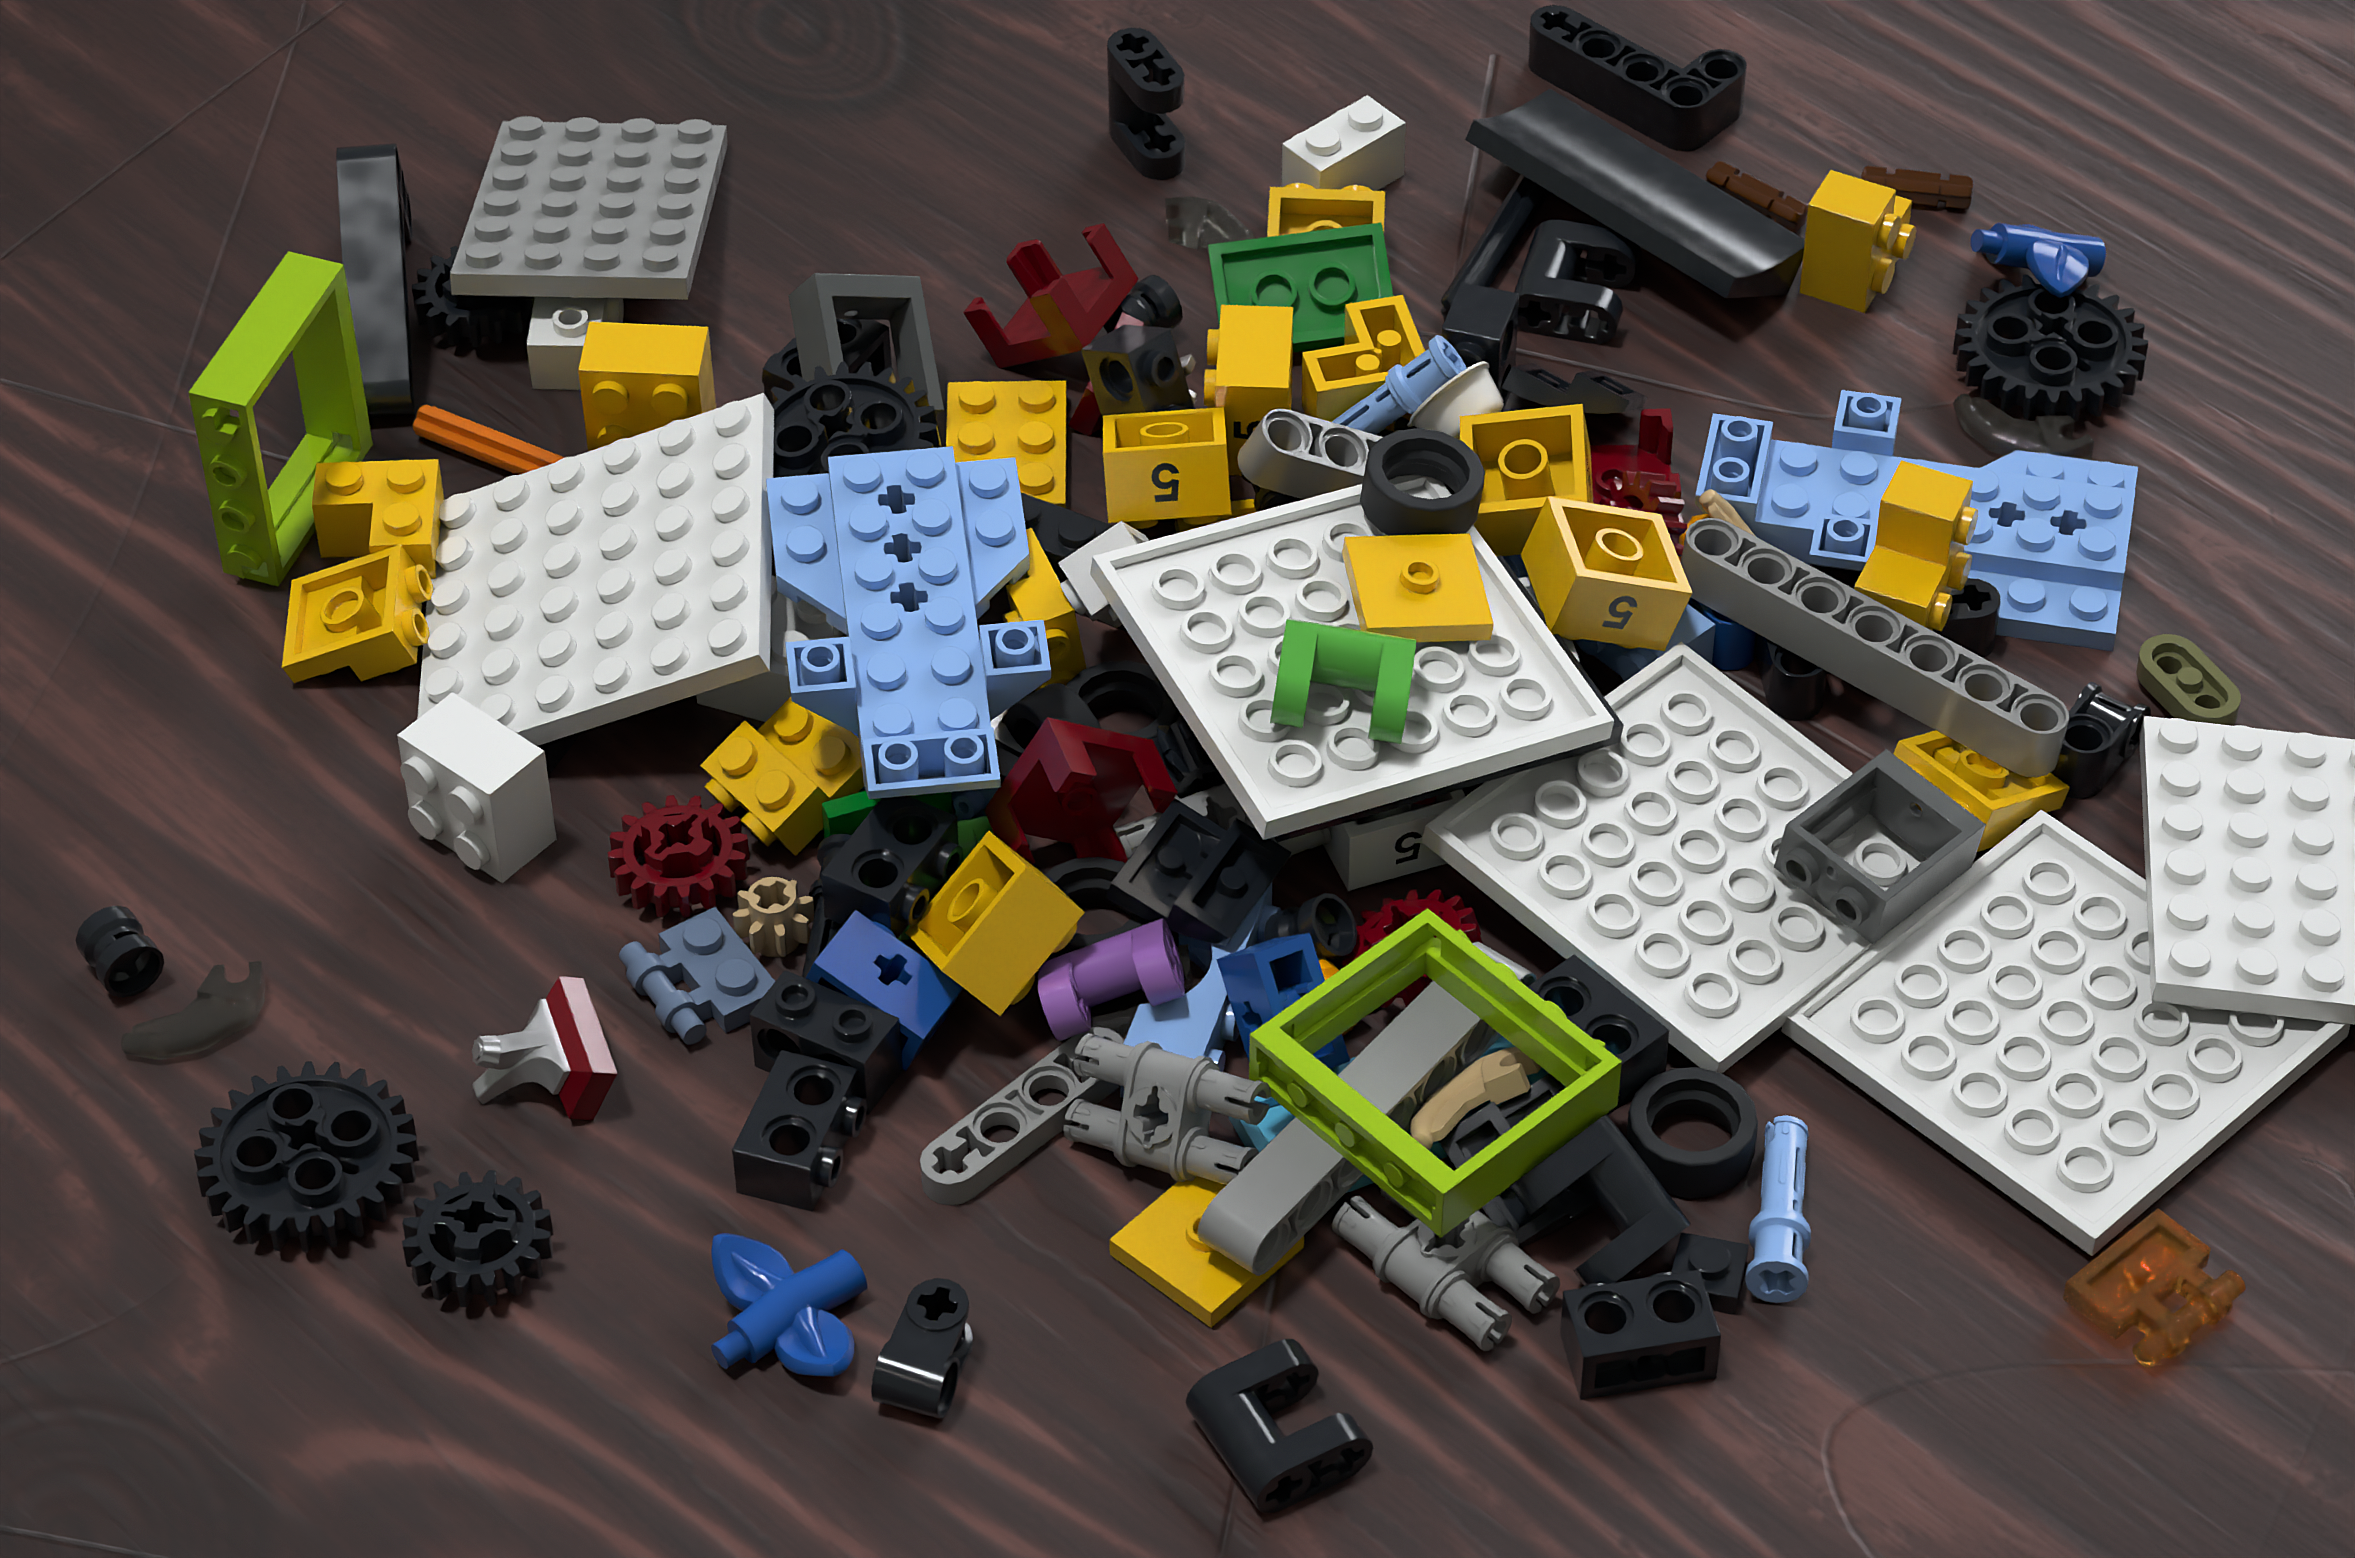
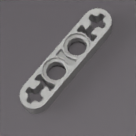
[920,1027,1125,1206]

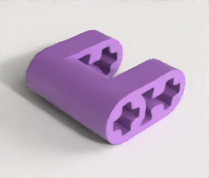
[1038,918,1185,1041]

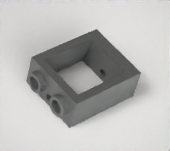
[788,273,944,416]
[1774,749,1986,944]

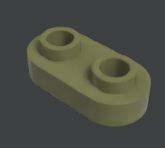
[2136,634,2241,726]

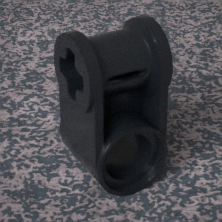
[2050,682,2151,799]
[871,1278,973,1419]

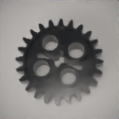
[1953,274,2148,423]
[771,362,941,478]
[194,1061,420,1252]

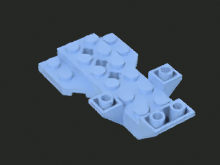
[1695,390,2138,652]
[766,446,1051,799]

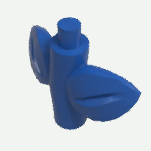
[1970,223,2106,298]
[711,1233,868,1376]

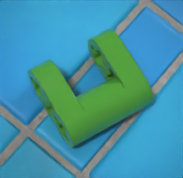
[1270,618,1417,744]

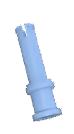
[1332,335,1467,435]
[1745,1115,1811,1303]

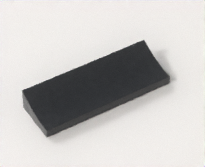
[1465,89,1805,298]

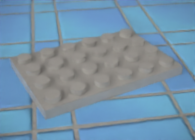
[450,116,727,299]

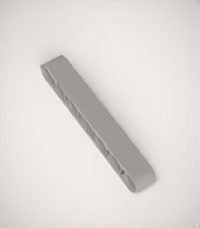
[1681,518,2069,777]
[1197,942,1537,1276]

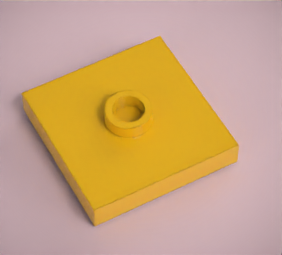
[1342,533,1494,642]
[1109,1176,1304,1328]

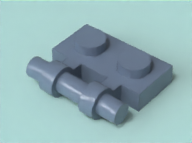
[619,907,775,1045]

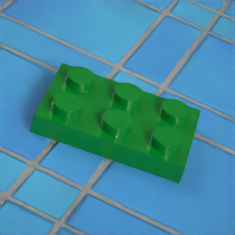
[1208,223,1393,352]

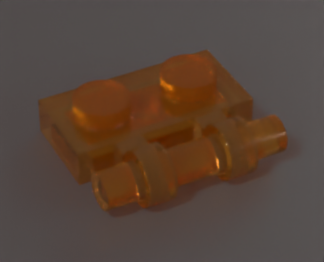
[2063,1209,2246,1368]

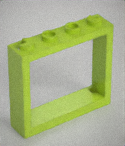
[189,251,373,586]
[1249,908,1622,1238]

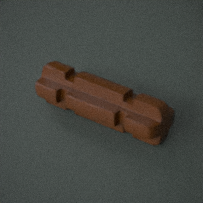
[1705,161,1808,233]
[1861,165,1973,210]

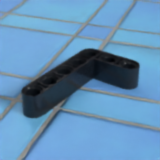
[336,143,415,418]

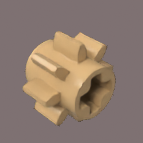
[733,877,814,957]

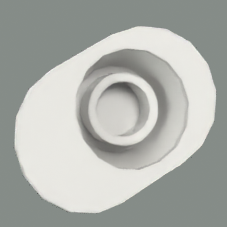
[1407,361,1504,440]

